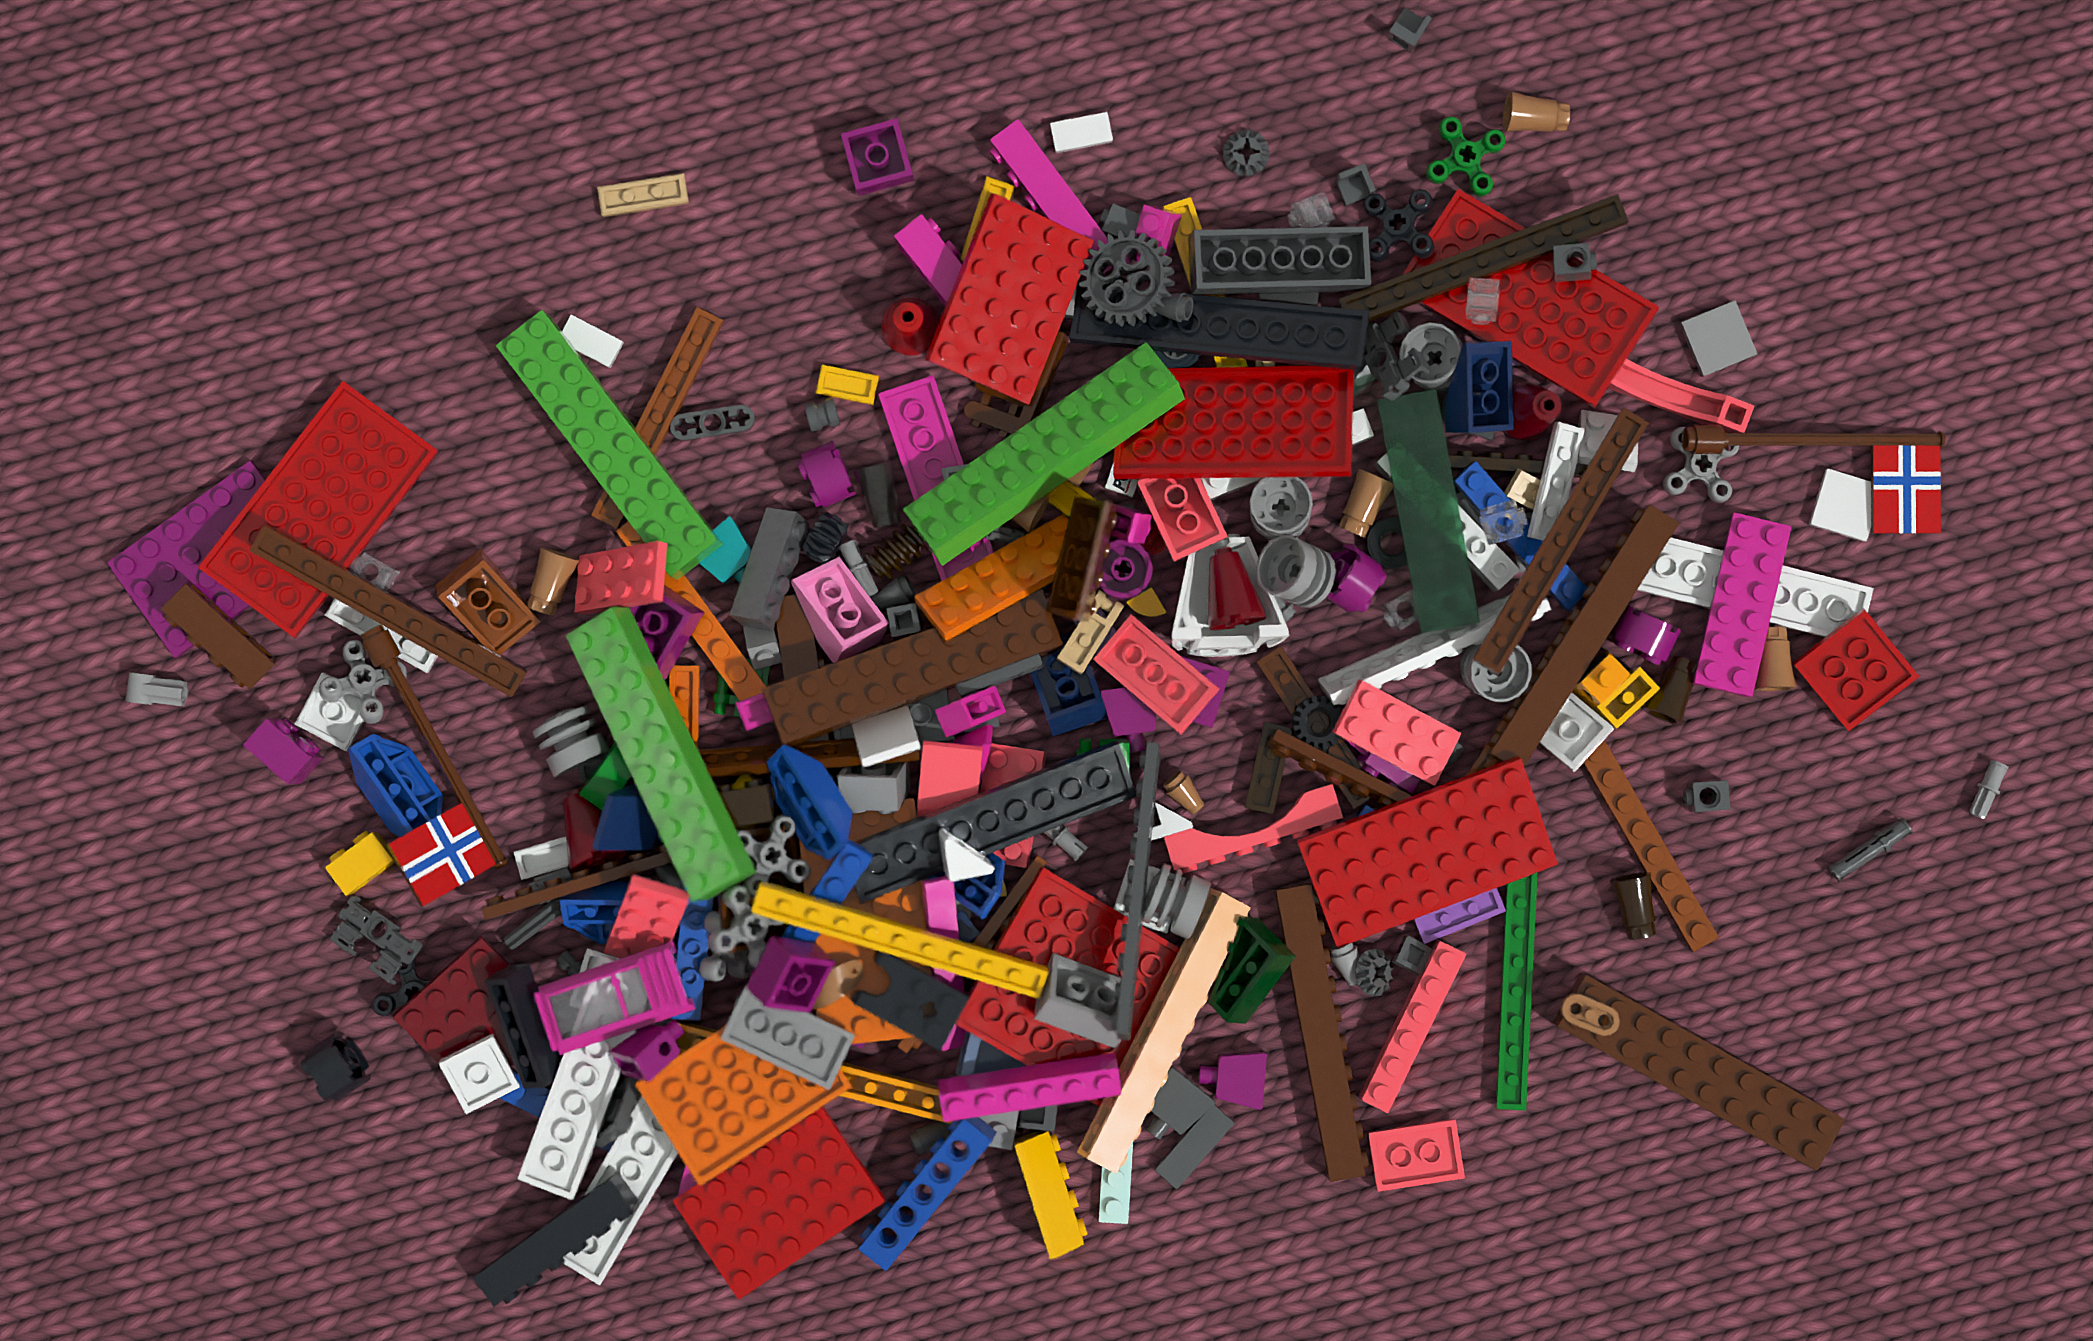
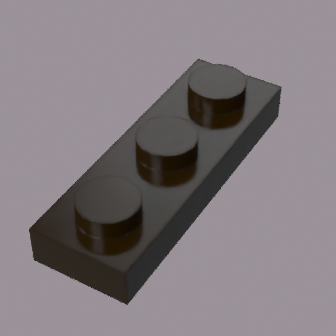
[1244,722,1293,814]

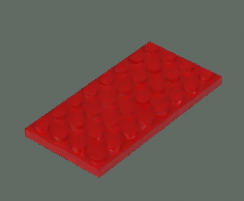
[1402,189,1659,408]
[1113,366,1354,479]
[197,381,439,638]
[1297,756,1558,948]

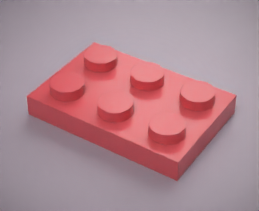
[1367,1119,1465,1192]

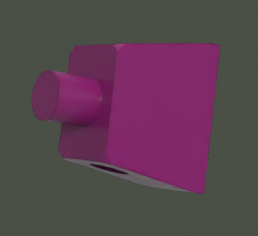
[1100,687,1156,752]
[608,1020,684,1083]
[1198,1051,1267,1110]

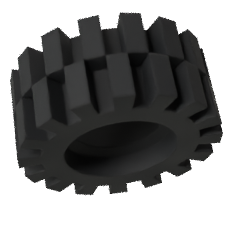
[1291,696,1343,749]

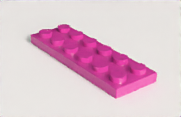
[1693,512,1792,698]

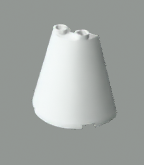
[1171,534,1289,657]

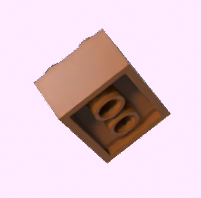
[435,548,541,655]

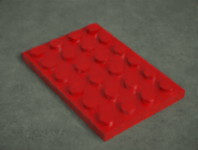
[925,193,1094,405]
[673,1106,886,1300]

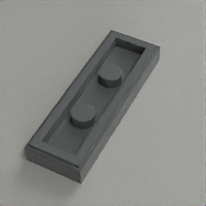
[956,654,1043,698]
[1154,1105,1235,1190]

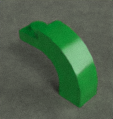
[579,741,632,810]

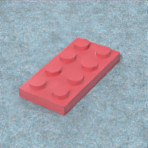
[574,541,667,615]
[1093,615,1220,734]
[1332,680,1462,786]
[980,743,1047,868]
[603,875,690,959]

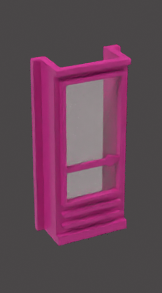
[534,941,696,1055]

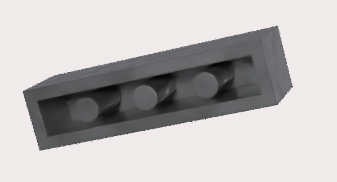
[729,507,809,631]

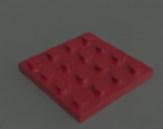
[393,935,562,1067]

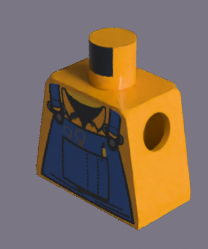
[1572,650,1631,708]

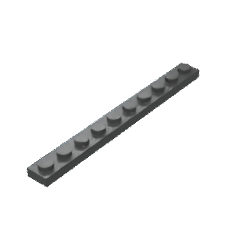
[1111,742,1161,1040]

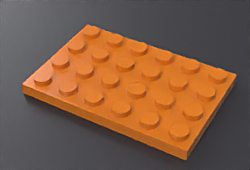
[635,1025,852,1186]

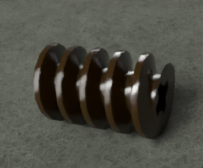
[864,523,930,581]

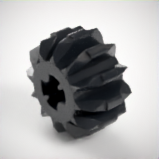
[803,512,848,564]

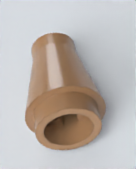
[1163,770,1205,815]

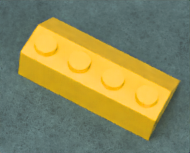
[1014,1130,1088,1260]

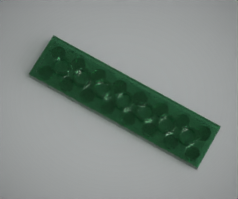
[1377,389,1480,633]

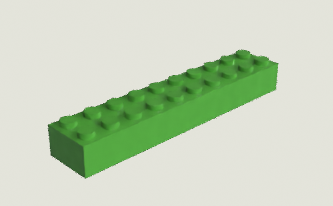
[496,310,723,580]
[903,342,1185,566]
[565,607,756,902]

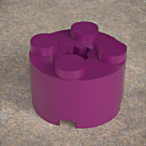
[797,440,856,508]
[1098,539,1152,600]
[1326,544,1387,613]
[1612,605,1681,666]

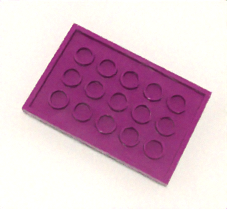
[107,461,266,658]

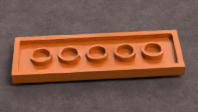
[914,514,1069,641]

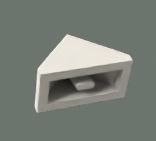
[939,828,995,882]

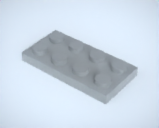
[721,984,855,1090]

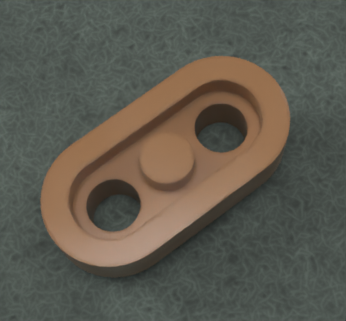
[1560,994,1620,1036]

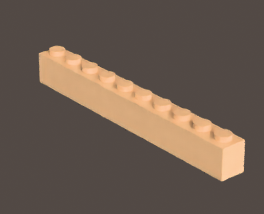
[1077,888,1250,1173]

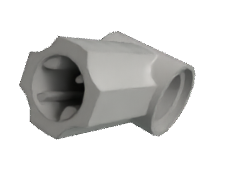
[125,672,188,706]

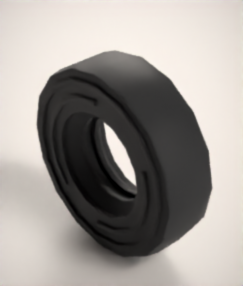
[1366,517,1418,569]

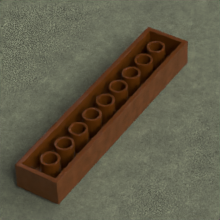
[762,590,1063,747]
[1552,972,1846,1171]

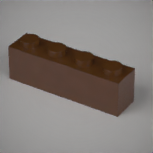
[161,580,277,689]

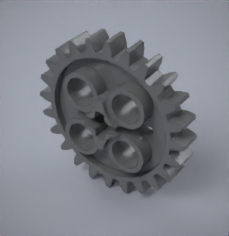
[1079,230,1175,327]

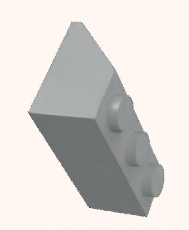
[1034,953,1122,1048]

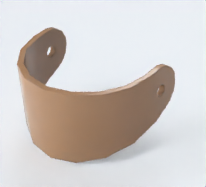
[812,959,864,1010]

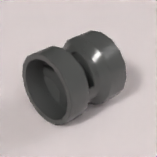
[805,397,840,432]

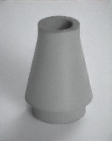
[1330,943,1359,986]

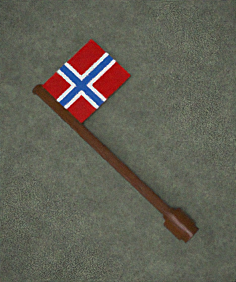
[1682,425,1946,534]
[361,624,508,907]

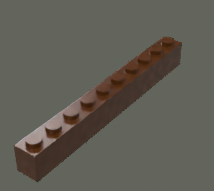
[1487,504,1679,766]
[1274,883,1369,1182]

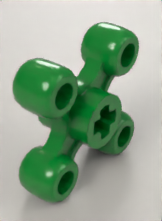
[1426,116,1506,197]

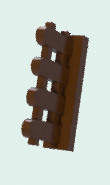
[964,331,1070,438]

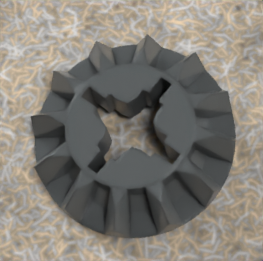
[1223,129,1270,176]
[1355,949,1395,996]

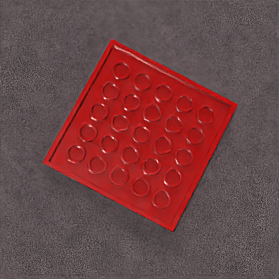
[956,867,1180,1107]

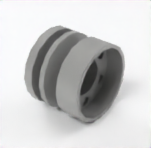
[1399,323,1463,393]
[1250,477,1313,540]
[1256,535,1336,607]
[1460,644,1531,702]
[532,705,610,777]
[1143,863,1211,939]

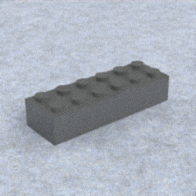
[1188,226,1371,295]

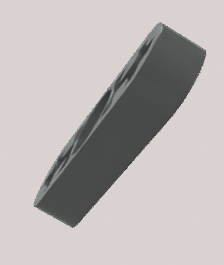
[670,405,756,441]

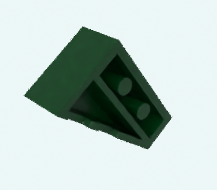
[1208,916,1296,1024]

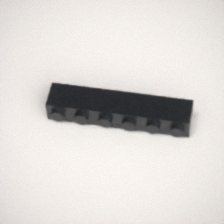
[473,1172,639,1306]

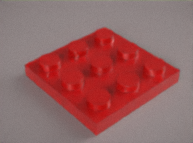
[1793,608,1920,731]

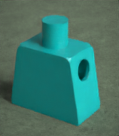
[699,516,752,585]

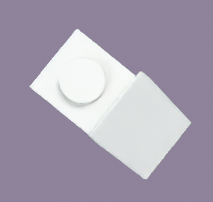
[1133,802,1193,840]

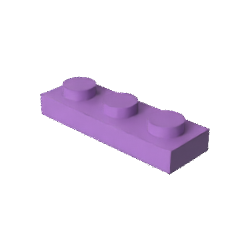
[1413,888,1506,944]

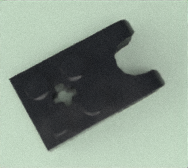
[850,950,969,1051]

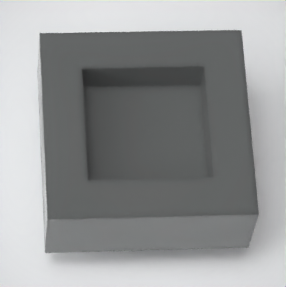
[1392,935,1432,976]

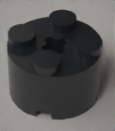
[300,1031,371,1101]

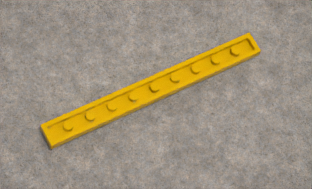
[751,881,1048,998]

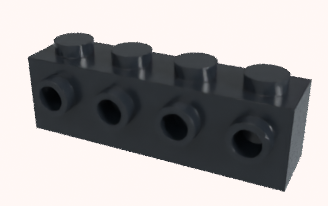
[485,964,562,1088]

